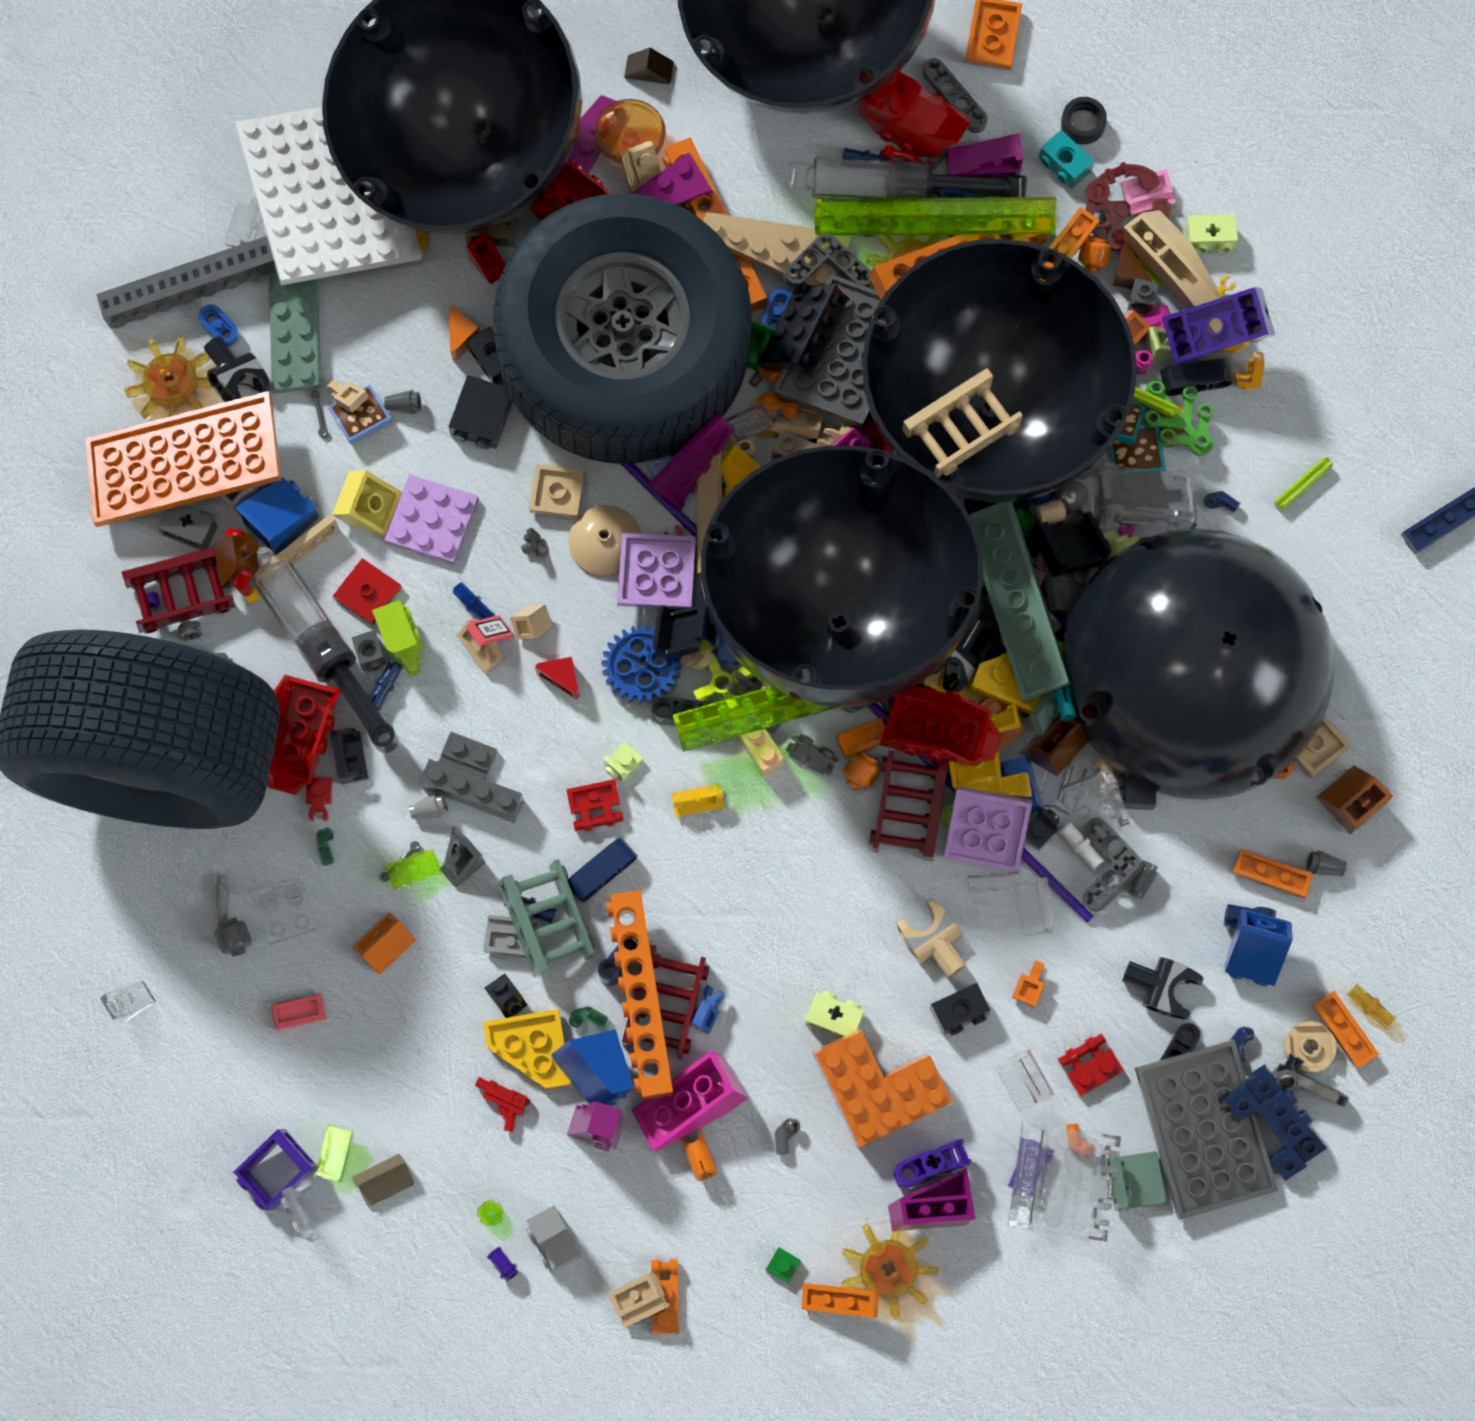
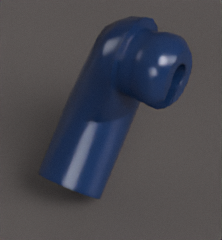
[1204,491,1241,513]
[1230,1026,1254,1063]

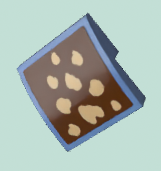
[328,385,392,444]

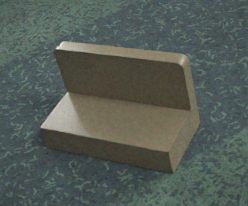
[352,1154,414,1207]

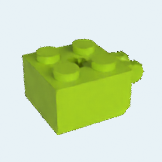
[372,600,424,676]

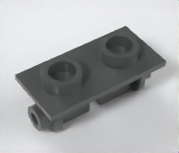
[786,734,839,775]

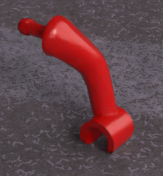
[879,145,932,165]

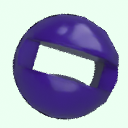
[146,592,160,611]

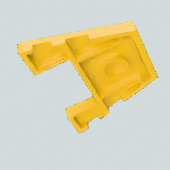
[949,703,1032,797]

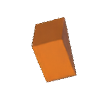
[449,306,479,360]

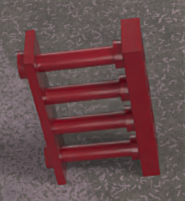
[121,547,235,634]
[869,750,949,862]
[622,944,710,1060]

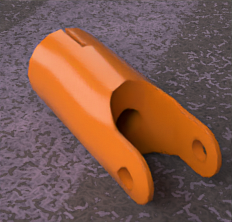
[681,1128,718,1181]

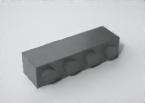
[419,759,524,823]

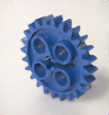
[601,625,682,705]

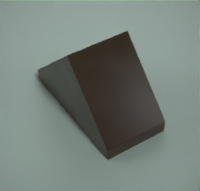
[624,47,674,84]

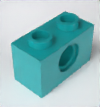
[1039,130,1094,189]

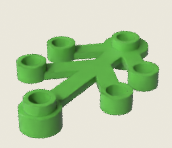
[1144,380,1213,456]

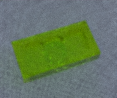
[385,849,441,890]
[315,1125,354,1182]

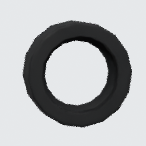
[1061,97,1107,144]

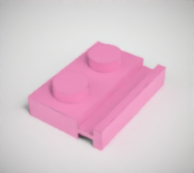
[1120,169,1176,217]

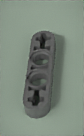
[923,58,988,133]

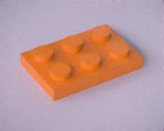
[965,0,1023,70]

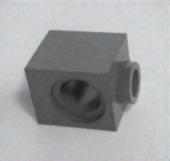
[1127,278,1159,315]
[351,630,386,672]

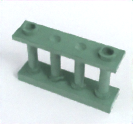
[498,859,595,977]

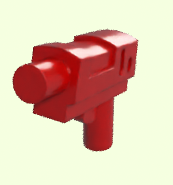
[475,1077,531,1132]

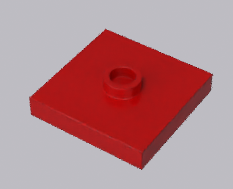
[333,558,402,625]

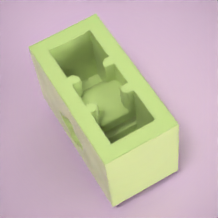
[1185,214,1238,254]
[805,991,864,1038]

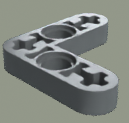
[783,233,871,288]
[1082,817,1144,912]

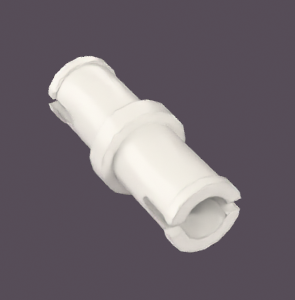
[1060,822,1105,870]

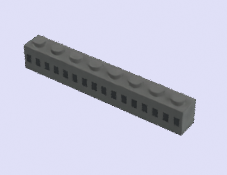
[96,236,277,329]

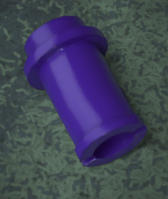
[487,1247,519,1282]

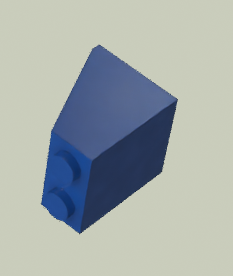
[236,477,319,555]
[1225,908,1293,986]
[551,1029,634,1106]

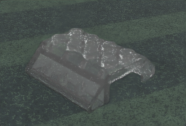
[1008,1121,1121,1242]

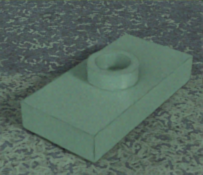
[1030,691,1060,735]

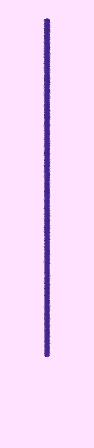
[620,463,1094,923]

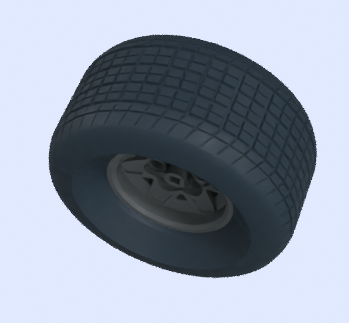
[493,194,752,464]
[0,629,280,829]

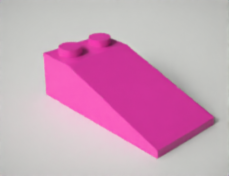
[631,1050,748,1152]

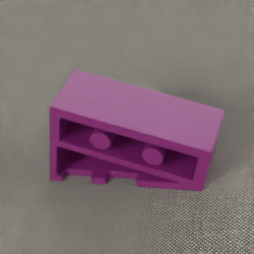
[946,133,1023,178]
[567,1102,625,1151]
[888,1168,976,1231]

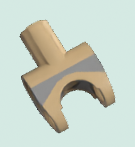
[896,898,966,978]

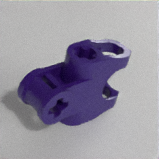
[893,1139,973,1189]

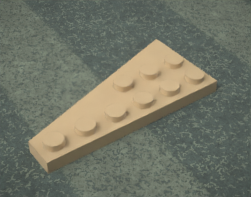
[703,212,853,286]

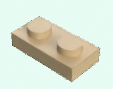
[457,618,504,673]

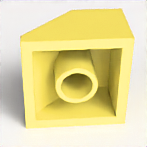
[332,470,402,536]

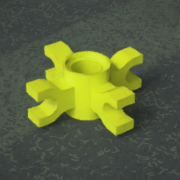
[693,655,753,714]

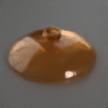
[595,99,666,164]

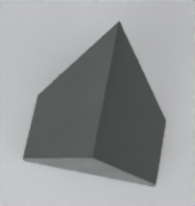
[440,827,486,888]

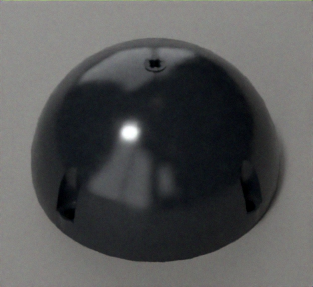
[322,0,583,235]
[678,0,935,114]
[862,239,1137,503]
[701,445,983,706]
[1062,528,1334,800]

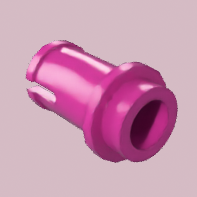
[1136,350,1153,375]

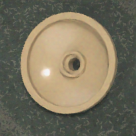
[568,506,641,577]

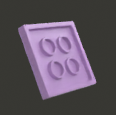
[384,475,479,565]
[617,533,696,609]
[944,786,1033,872]

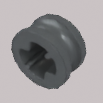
[178,621,202,641]

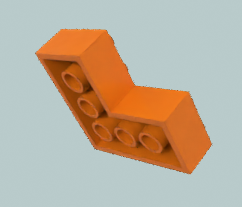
[812,1030,952,1148]

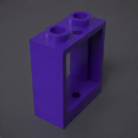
[233,1129,318,1211]

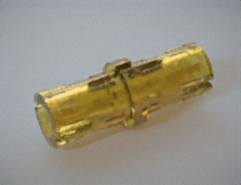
[1347,983,1397,1029]

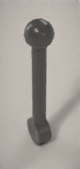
[311,390,328,438]
[380,841,420,882]

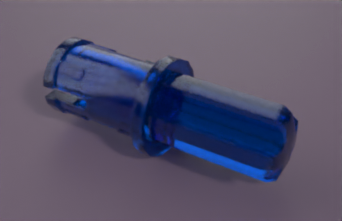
[452,582,496,620]

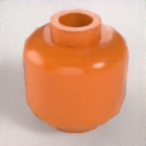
[1078,236,1111,272]
[843,752,880,790]

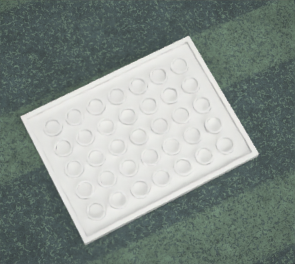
[235,107,422,285]

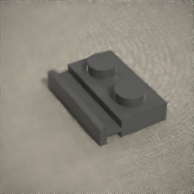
[438,732,497,779]

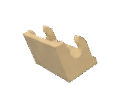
[816,417,854,446]

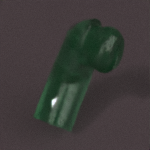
[316,827,335,866]
[569,1006,608,1028]

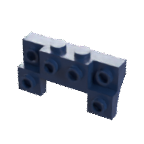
[1224,1064,1327,1181]

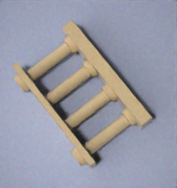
[902,368,1022,478]

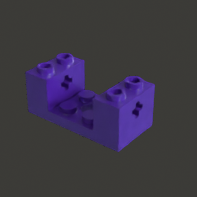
[1162,287,1275,364]

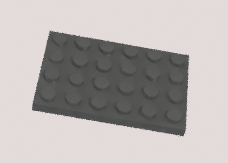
[773,274,886,429]
[1135,1040,1278,1220]

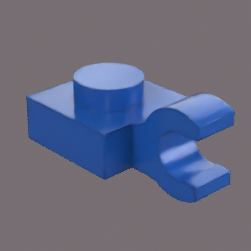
[691,985,725,1034]

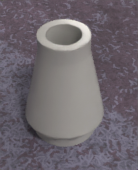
[409,793,448,820]

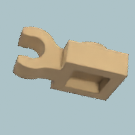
[327,380,369,413]

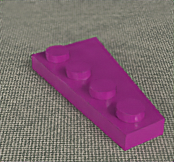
[569,95,623,175]
[631,152,714,205]
[649,412,735,510]

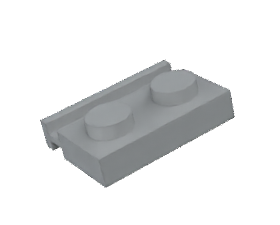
[483,915,539,957]

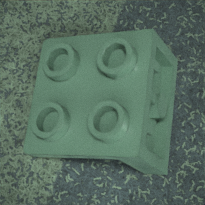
[1106,1151,1166,1211]

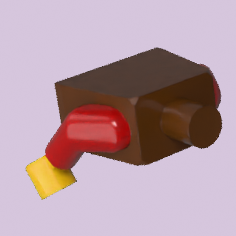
[213,528,260,604]

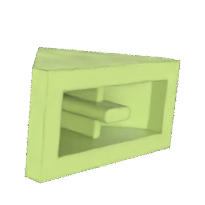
[1145,327,1173,363]

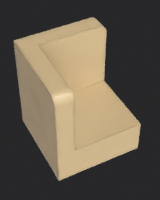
[510,604,552,639]

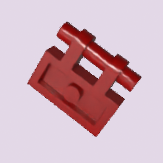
[566,779,624,832]
[1057,1033,1124,1098]

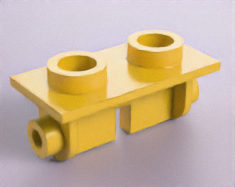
[671,784,725,817]

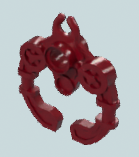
[1085,162,1171,251]

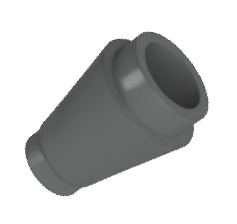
[384,390,421,414]
[1306,850,1346,876]
[1129,860,1158,899]

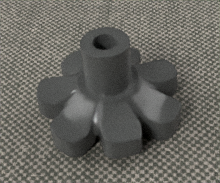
[521,528,547,557]

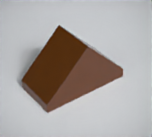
[1113,243,1153,289]

